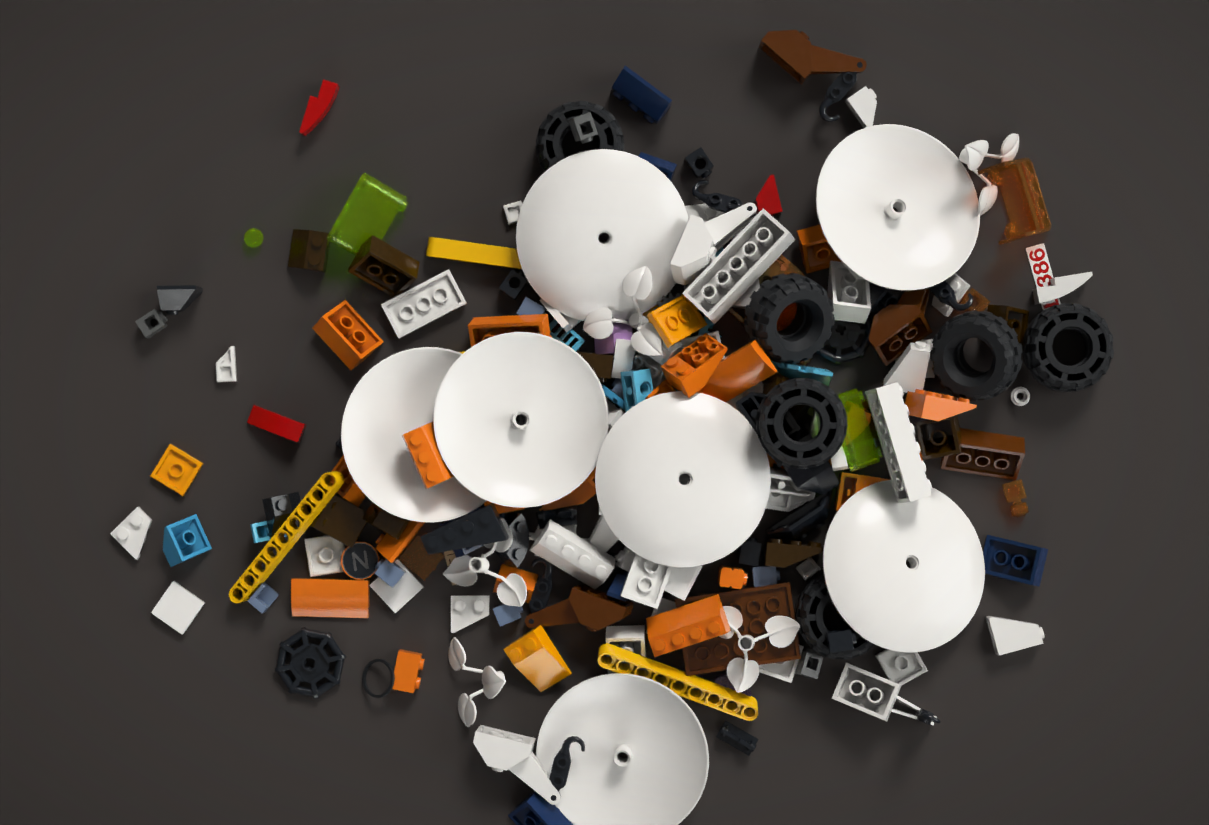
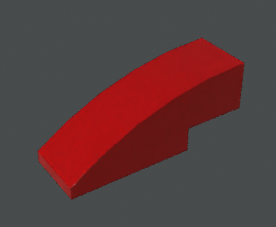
[299,79,340,136]
[247,405,306,443]

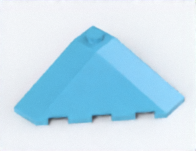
[771,360,833,386]

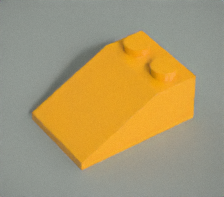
[503,625,572,692]

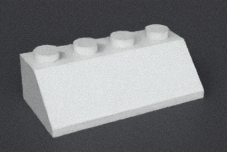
[530,519,615,589]

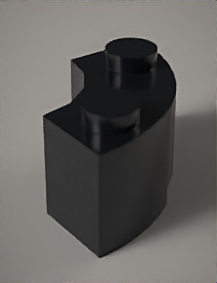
[496,512,529,568]

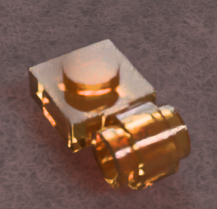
[1002,479,1029,518]

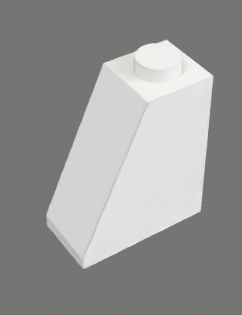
[883,341,930,393]
[986,616,1045,655]

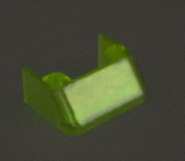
[837,388,883,472]

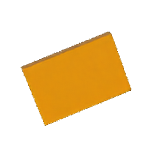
[647,294,708,348]

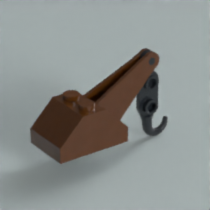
[759,30,867,122]
[869,280,973,366]
[525,557,634,632]

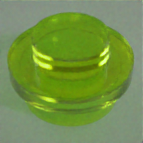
[244,228,264,248]

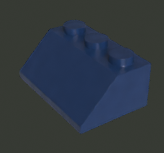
[611,66,672,124]
[508,791,573,825]

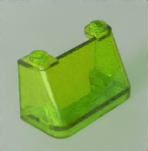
[327,173,408,256]

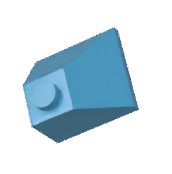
[163,514,212,567]

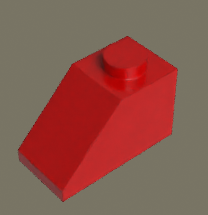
[754,174,783,216]

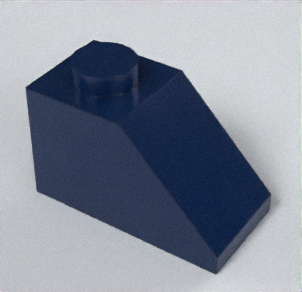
[607,571,631,602]

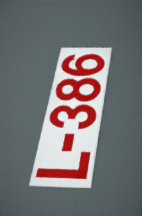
[1026,243,1061,311]

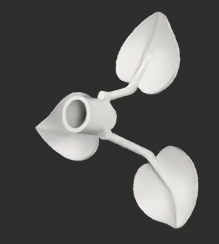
[959,133,1019,215]
[583,266,662,356]
[443,518,527,607]
[719,606,800,693]
[448,637,506,727]

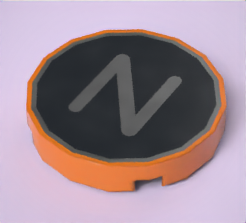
[340,542,379,580]

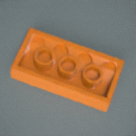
[700,339,778,402]
[291,578,370,618]

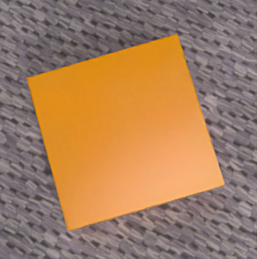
[150,444,204,496]

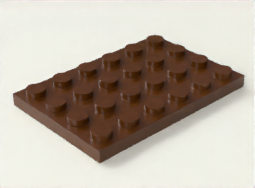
[675,582,801,676]

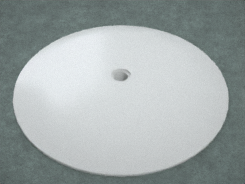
[816,124,980,291]
[516,149,688,323]
[433,332,609,508]
[341,347,487,522]
[595,391,771,567]
[823,480,985,653]
[536,673,709,825]

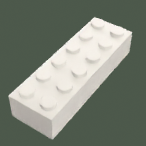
[682,208,795,324]
[865,382,932,503]

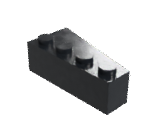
[420,503,509,555]

